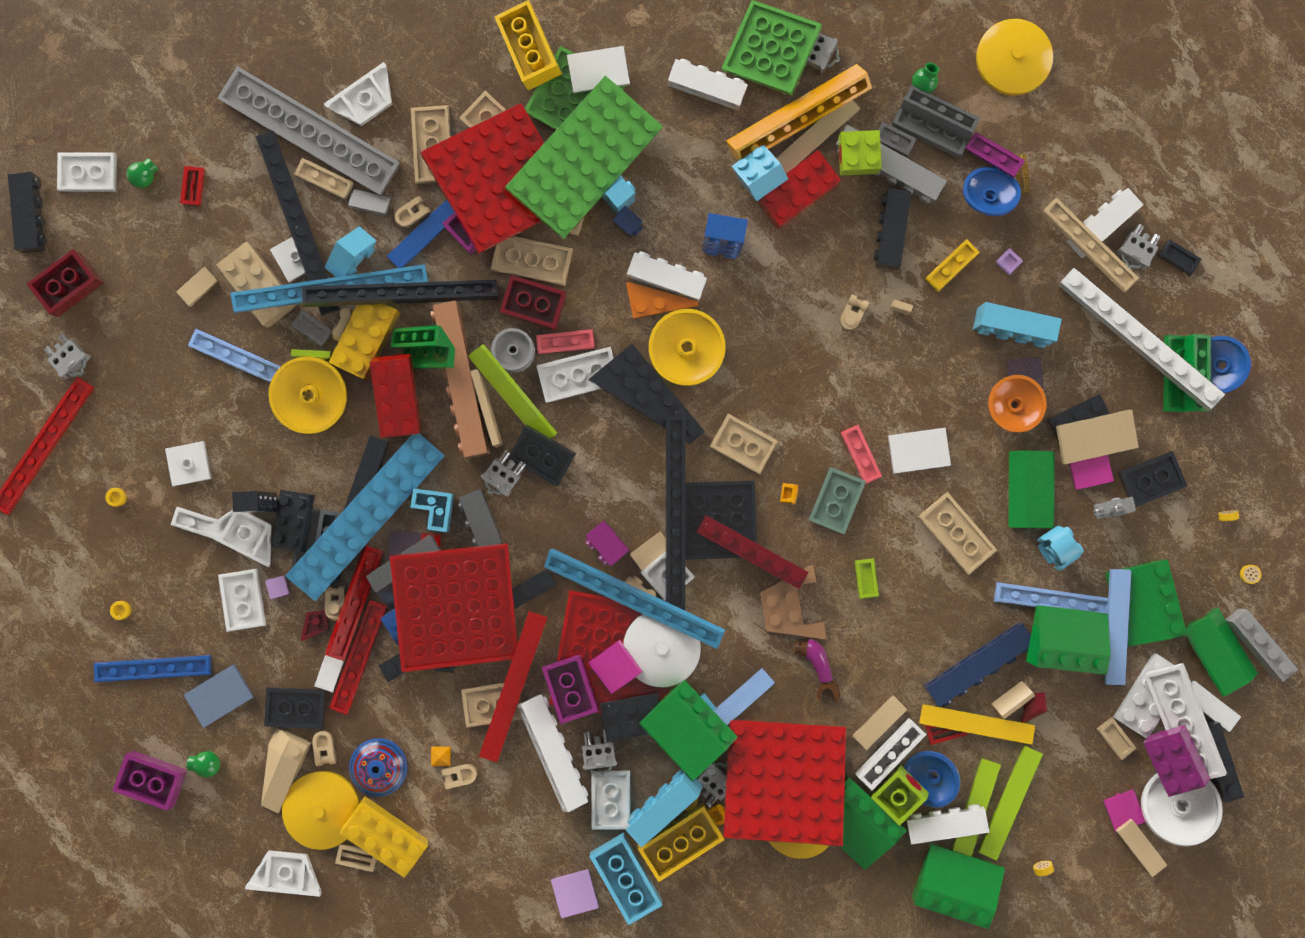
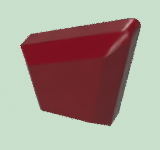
[301,610,329,641]
[1021,692,1048,723]

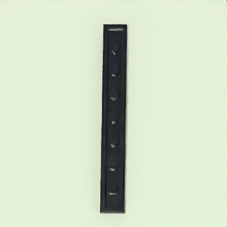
[331,435,389,586]

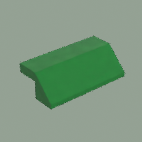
[391,325,455,369]
[1163,334,1211,412]
[1008,451,1055,528]
[1185,607,1258,697]

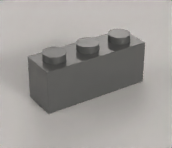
[458,489,504,547]

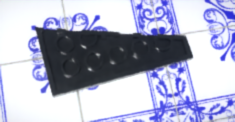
[588,344,705,445]

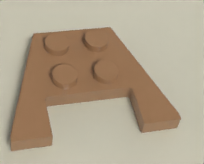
[760,565,827,639]

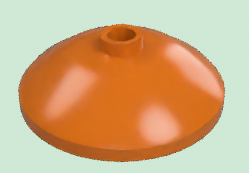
[988,375,1047,433]

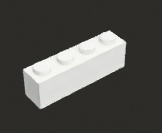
[668,59,747,111]
[1067,188,1143,258]
[627,251,707,302]
[855,718,926,790]
[907,804,989,844]

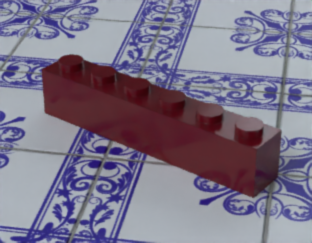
[696,515,809,589]

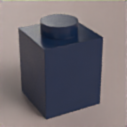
[613,206,643,239]

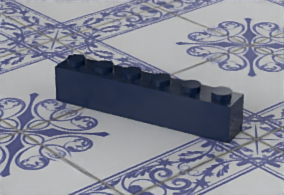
[923,623,1031,707]

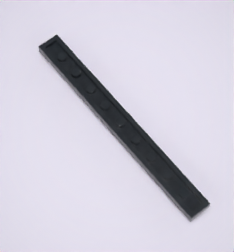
[255,131,339,316]
[302,279,498,307]
[665,416,686,610]
[378,569,556,682]

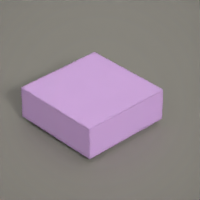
[995,248,1023,276]
[265,575,290,599]

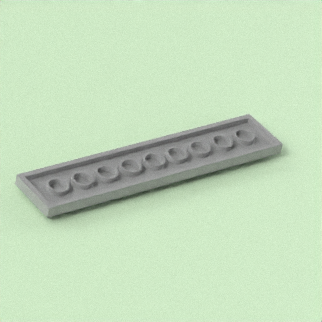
[218,66,401,196]

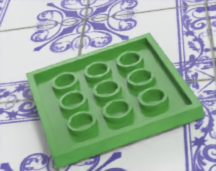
[722,0,822,96]
[525,46,626,131]

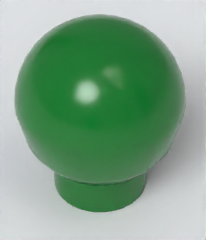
[912,63,939,93]
[126,158,159,188]
[187,751,220,778]

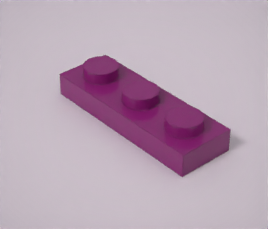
[965,132,1025,178]

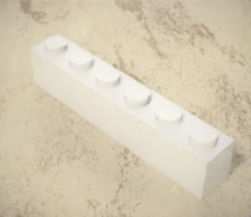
[517,695,588,812]

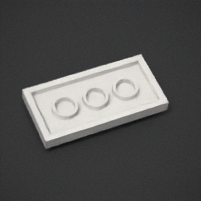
[536,347,613,403]
[1113,653,1173,739]

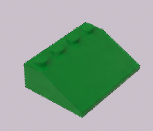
[1105,559,1187,647]
[1026,605,1111,675]
[639,680,738,781]
[839,774,907,870]
[912,843,1005,929]

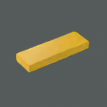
[925,239,980,292]

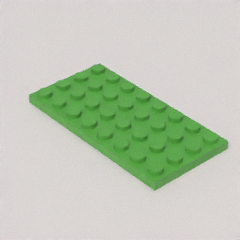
[505,75,663,240]

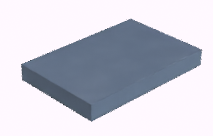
[184,664,254,728]

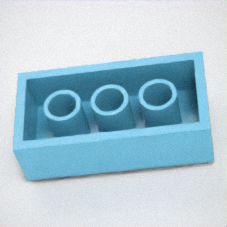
[973,302,1062,348]
[626,770,703,847]
[589,832,662,925]

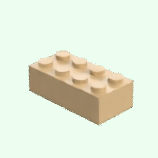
[216,241,298,328]

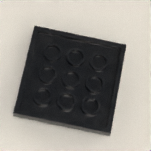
[685,481,757,560]

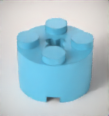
[1037,526,1084,571]

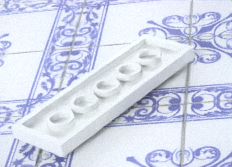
[1144,663,1227,779]

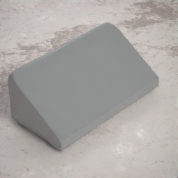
[348,189,391,216]

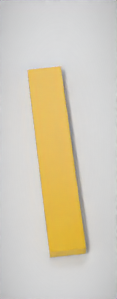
[919,704,1035,744]

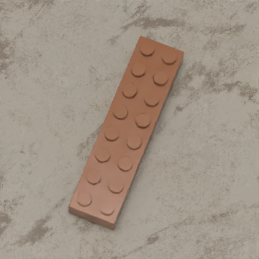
[431,301,491,459]

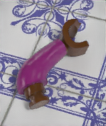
[794,639,841,703]

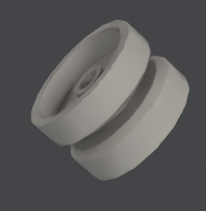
[491,328,536,373]

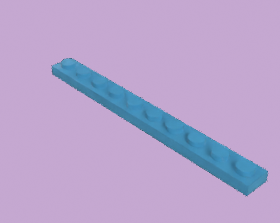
[230,264,428,313]
[544,548,725,649]

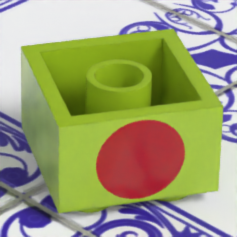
[838,130,882,175]
[871,765,929,826]

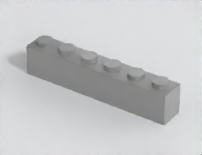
[834,125,947,204]

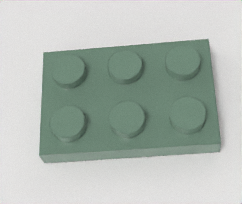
[809,467,866,534]

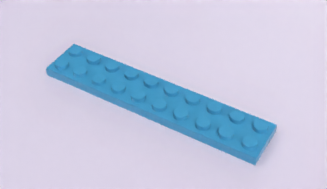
[285,433,445,601]

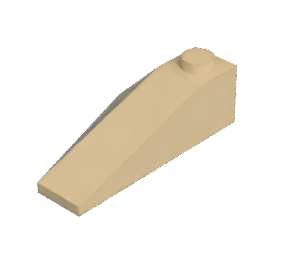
[261,727,312,814]

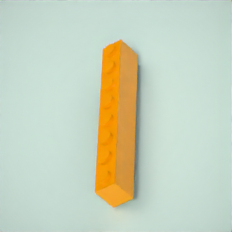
[726,64,872,161]

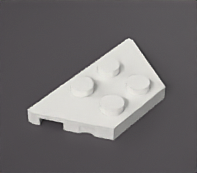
[324,62,393,126]
[201,510,272,567]
[245,850,322,897]

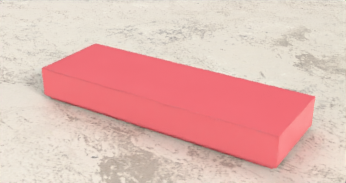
[536,329,595,355]
[840,425,882,484]

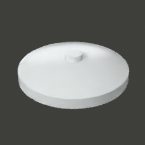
[623,614,701,687]
[1141,773,1223,846]

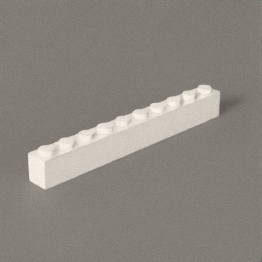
[1059,268,1225,411]

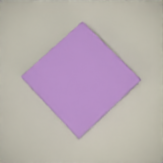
[551,869,599,918]

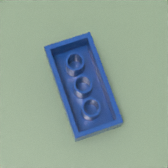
[702,213,748,259]

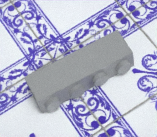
[1226,608,1298,682]

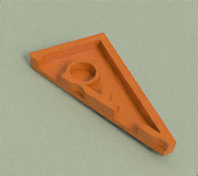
[626,282,699,319]

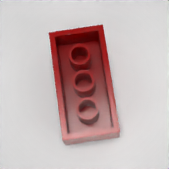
[756,150,841,230]
[369,354,422,438]

